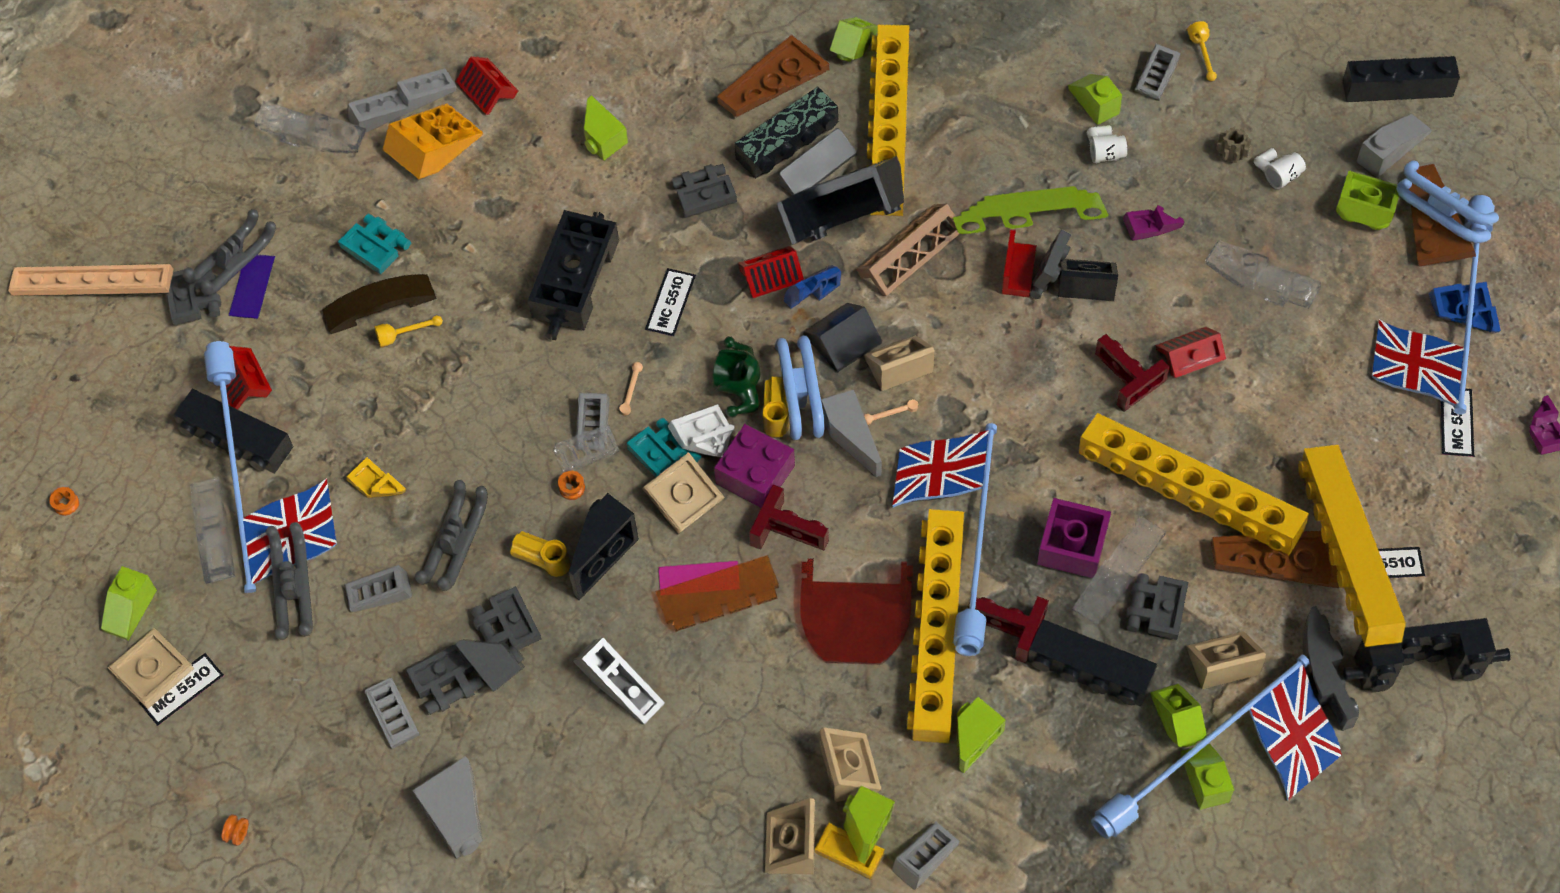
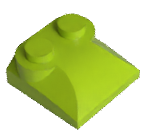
[1336,171,1399,230]

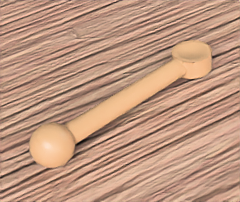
[619,362,643,416]
[864,399,918,425]

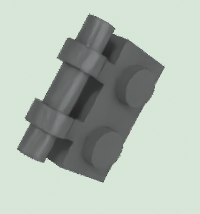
[671,164,737,217]
[1030,229,1071,299]
[167,269,221,325]
[1126,573,1189,640]
[471,586,542,650]
[406,644,484,715]

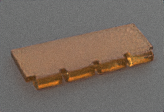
[655,555,779,632]

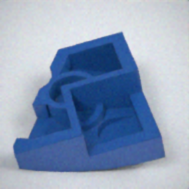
[784,265,841,309]
[1429,282,1501,333]

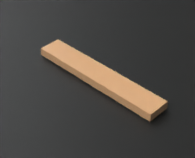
[8,264,174,296]

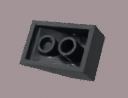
[569,493,639,600]

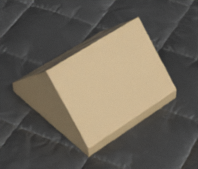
[864,335,935,391]
[1187,631,1266,689]
[819,727,882,802]
[765,798,815,875]

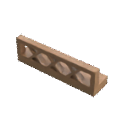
[856,203,960,296]

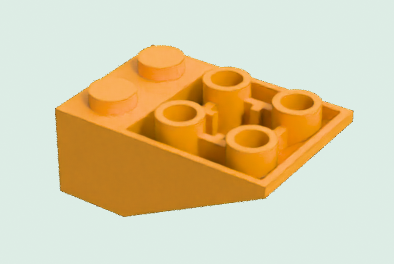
[383,103,483,179]

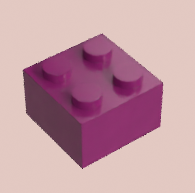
[714,424,795,508]
[1037,498,1111,579]

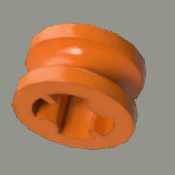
[558,470,585,500]
[49,487,79,516]
[221,814,249,846]

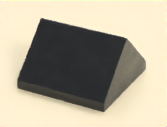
[1058,259,1118,301]
[803,303,882,373]

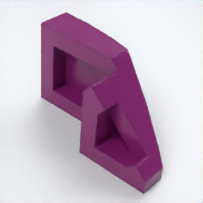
[1123,205,1185,240]
[1529,395,1560,455]

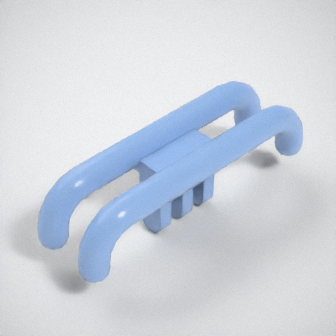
[1397,160,1499,243]
[775,336,824,440]

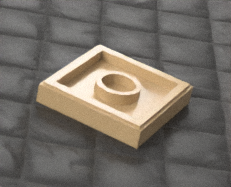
[642,452,725,534]
[108,628,194,709]

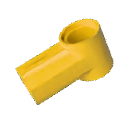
[763,377,789,438]
[510,531,571,577]

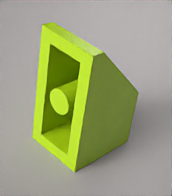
[830,17,878,62]
[1068,74,1123,125]
[584,95,628,161]
[101,566,157,641]
[1150,684,1207,747]
[956,697,1006,773]
[1180,744,1235,810]
[843,786,895,864]

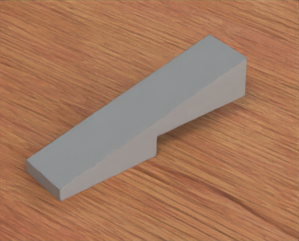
[347,68,457,136]

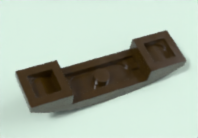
[322,274,437,334]

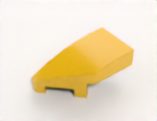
[346,457,406,498]

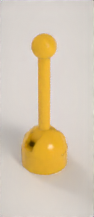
[1187,21,1217,81]
[374,315,443,348]

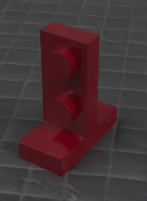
[1095,334,1170,412]
[749,484,829,551]
[968,596,1049,663]

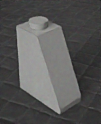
[413,756,483,859]

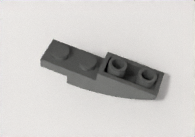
[1302,606,1359,731]

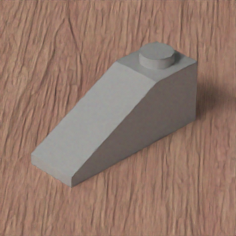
[1357,114,1432,178]
[821,390,882,477]
[573,638,665,725]

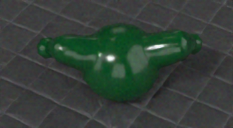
[712,336,761,418]

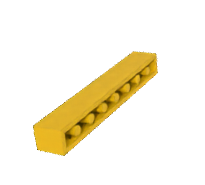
[1298,444,1406,647]

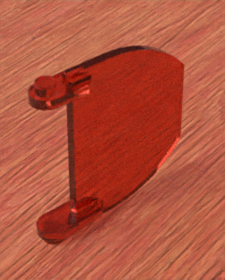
[800,558,913,665]

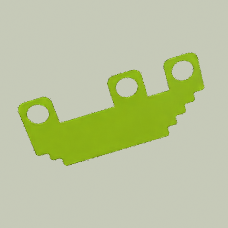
[953,186,1108,234]

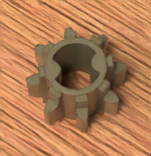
[1216,127,1252,163]

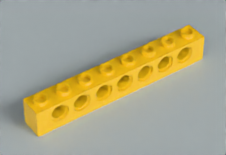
[867,25,909,216]
[1079,413,1309,555]
[907,509,964,744]

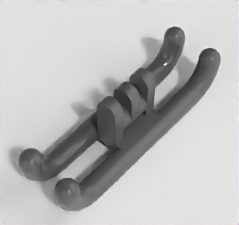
[183,209,276,296]
[415,480,488,591]
[266,522,313,640]

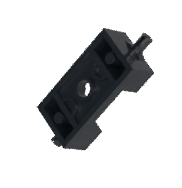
[528,210,619,340]
[1343,618,1511,692]

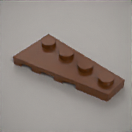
[717,35,829,117]
[1409,164,1476,267]
[1211,530,1339,589]

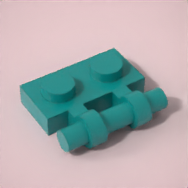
[338,214,411,275]
[626,418,701,478]

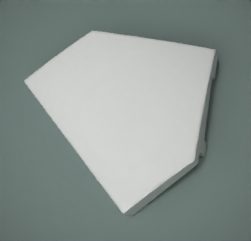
[667,404,734,457]

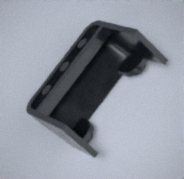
[777,156,904,245]

